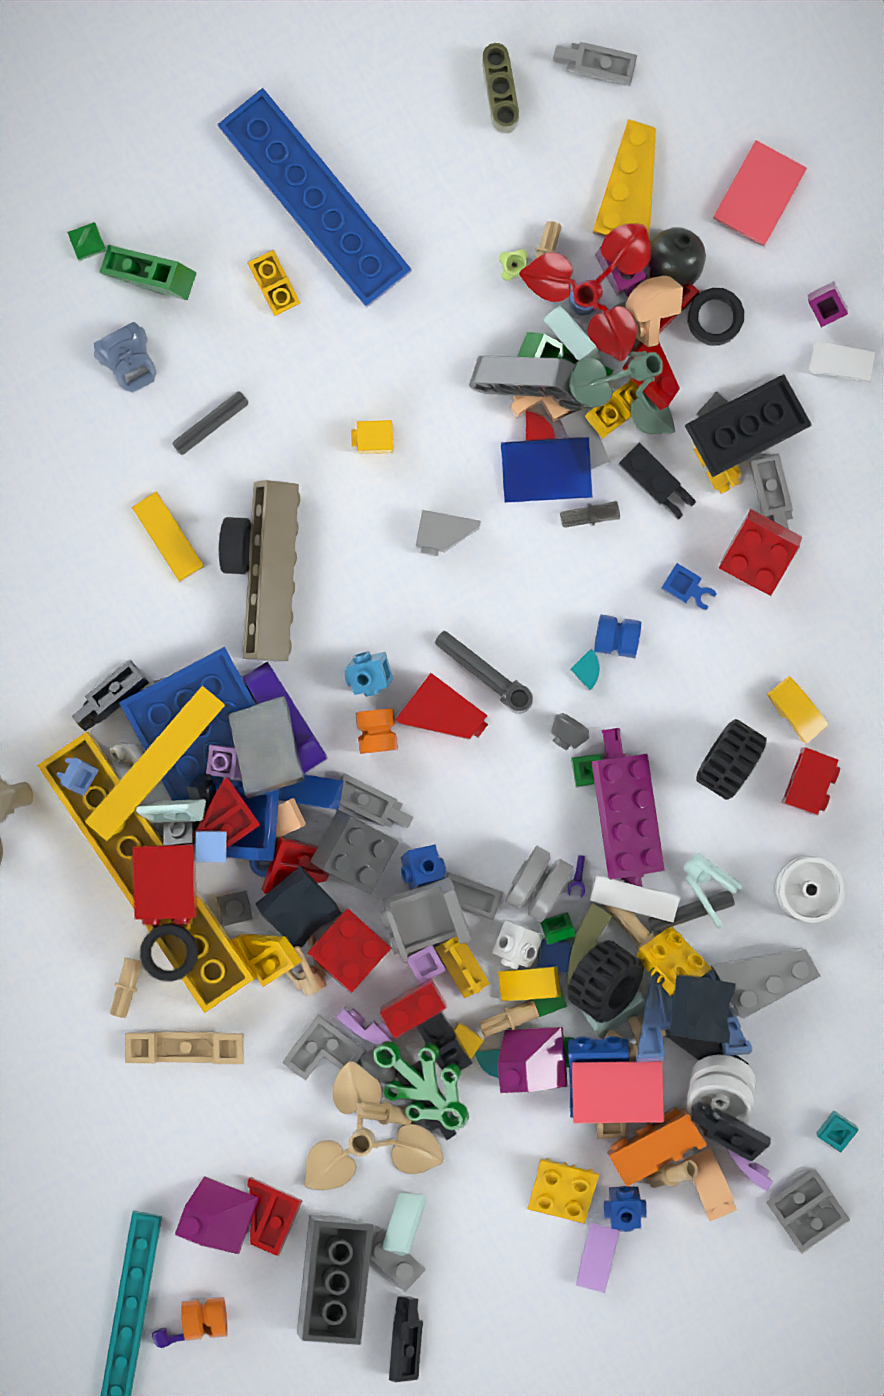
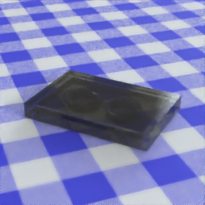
[228,696,304,798]

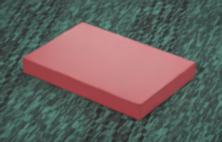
[713,140,807,246]
[572,1061,664,1123]

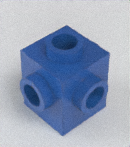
[400,844,446,890]
[604,1186,647,1232]

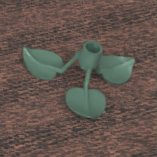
[569,301,675,434]

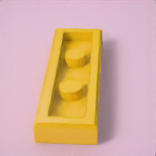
[132,491,205,582]

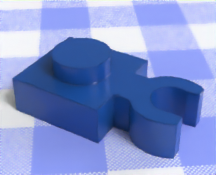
[661,563,717,610]

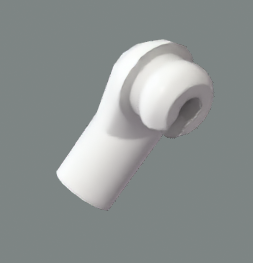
[109,742,144,765]

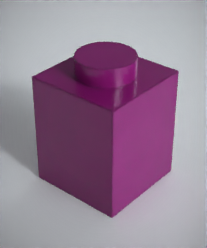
[808,282,848,328]

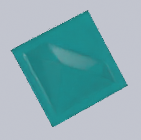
[816,1111,859,1152]

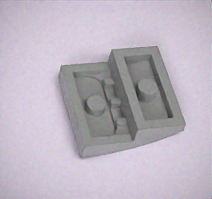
[766,1169,850,1254]

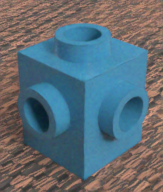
[345,651,394,697]

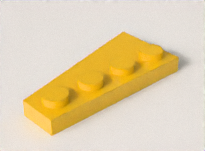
[592,119,656,240]

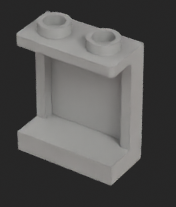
[380,877,471,962]

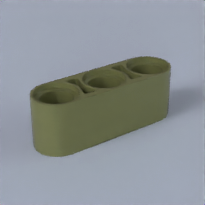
[482,43,519,133]

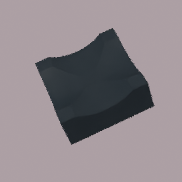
[255,866,342,948]
[670,975,736,1043]

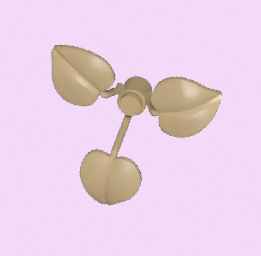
[304,1061,444,1190]

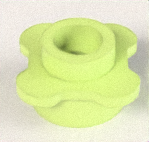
[499,249,528,281]

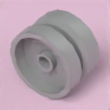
[505,845,573,922]

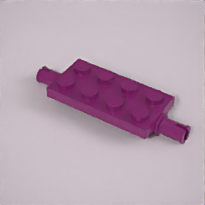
[592,728,665,887]

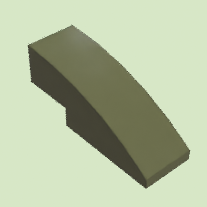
[567,902,613,994]

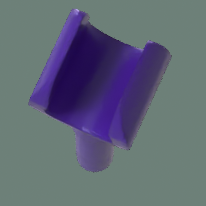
[567,855,585,898]
[152,1328,185,1348]

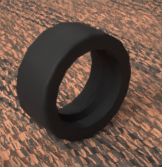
[687,287,744,346]
[218,517,251,574]
[140,924,198,982]

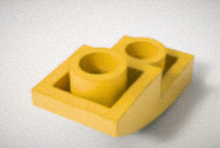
[247,249,301,316]
[584,379,639,439]
[766,676,828,743]
[498,966,561,1001]

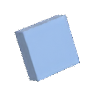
[195,831,226,862]

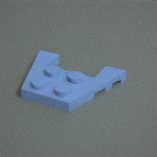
[636,969,752,1062]

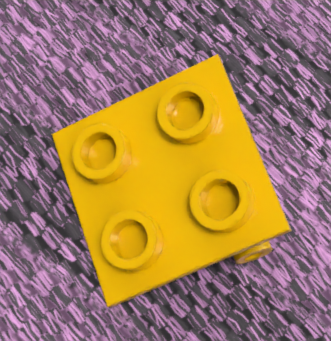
[636,927,712,996]
[527,1158,599,1224]

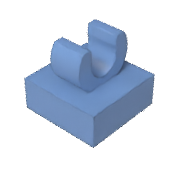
[57,757,99,796]

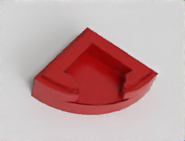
[526,411,555,442]

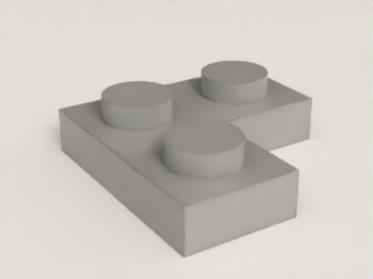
[282,1014,365,1080]

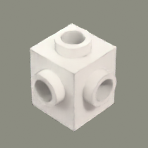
[492,920,544,970]

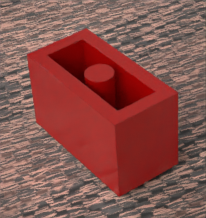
[781,747,841,815]

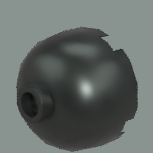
[648,227,706,286]

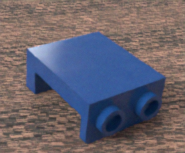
[215,780,279,861]
[568,1036,629,1118]

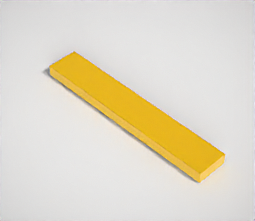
[85,686,225,842]

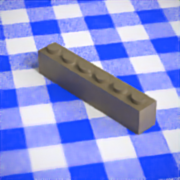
[243,480,300,662]

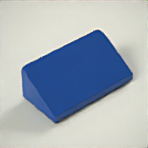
[279,772,344,810]

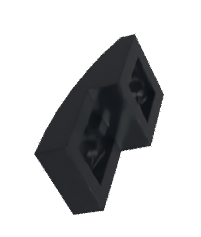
[416,1011,473,1077]

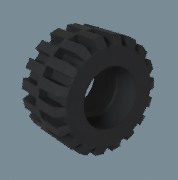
[696,719,767,800]
[567,940,644,1023]

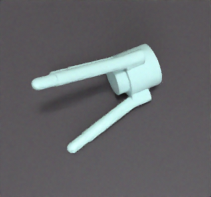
[683,853,744,928]

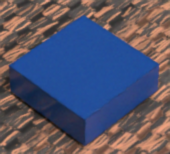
[538,939,572,973]

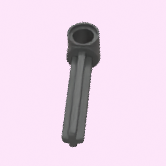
[435,631,533,714]

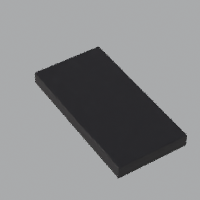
[684,374,812,478]

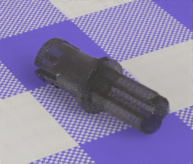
[560,501,620,528]

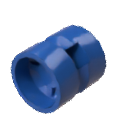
[594,614,642,659]

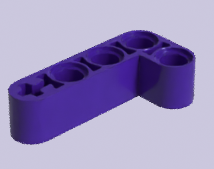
[242,661,328,775]

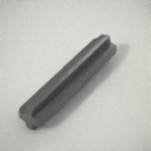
[172,391,248,455]
[648,891,735,932]

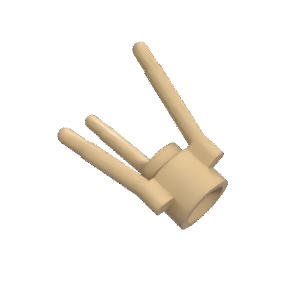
[286,934,327,996]

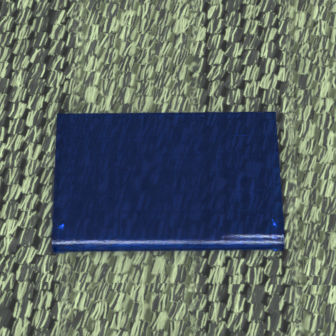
[501,437,593,503]

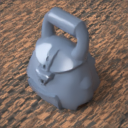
[94,322,156,393]

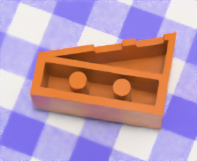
[607,1107,707,1187]

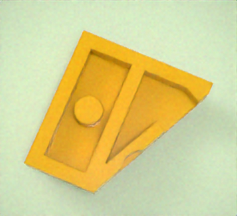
[231,933,302,987]

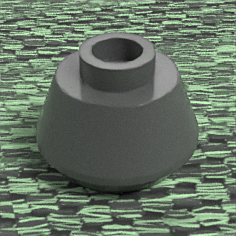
[551,713,589,751]
[360,1047,397,1084]

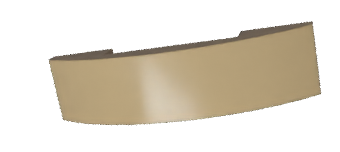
[125,1032,244,1064]

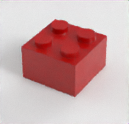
[719,509,802,596]
[306,908,392,993]

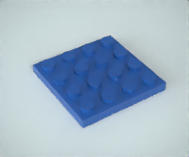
[119,646,281,801]

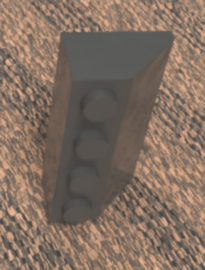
[297,1214,374,1345]

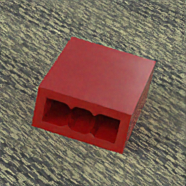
[132,845,197,925]
[379,978,447,1039]

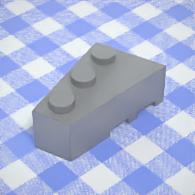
[710,948,821,1019]

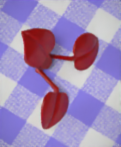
[519,223,651,362]

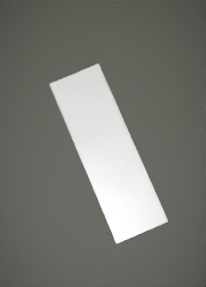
[590,875,680,922]

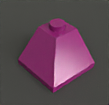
[497,1027,568,1093]
[175,1176,259,1254]

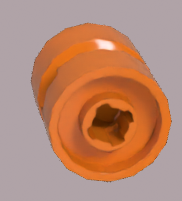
[355,708,398,754]
[181,1297,228,1341]

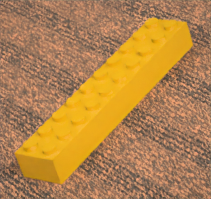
[37,732,256,1013]

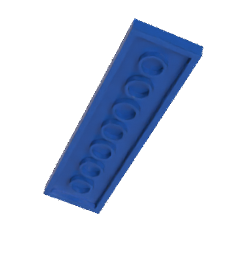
[217,88,412,308]

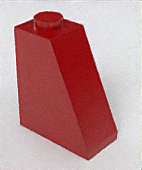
[395,673,488,740]

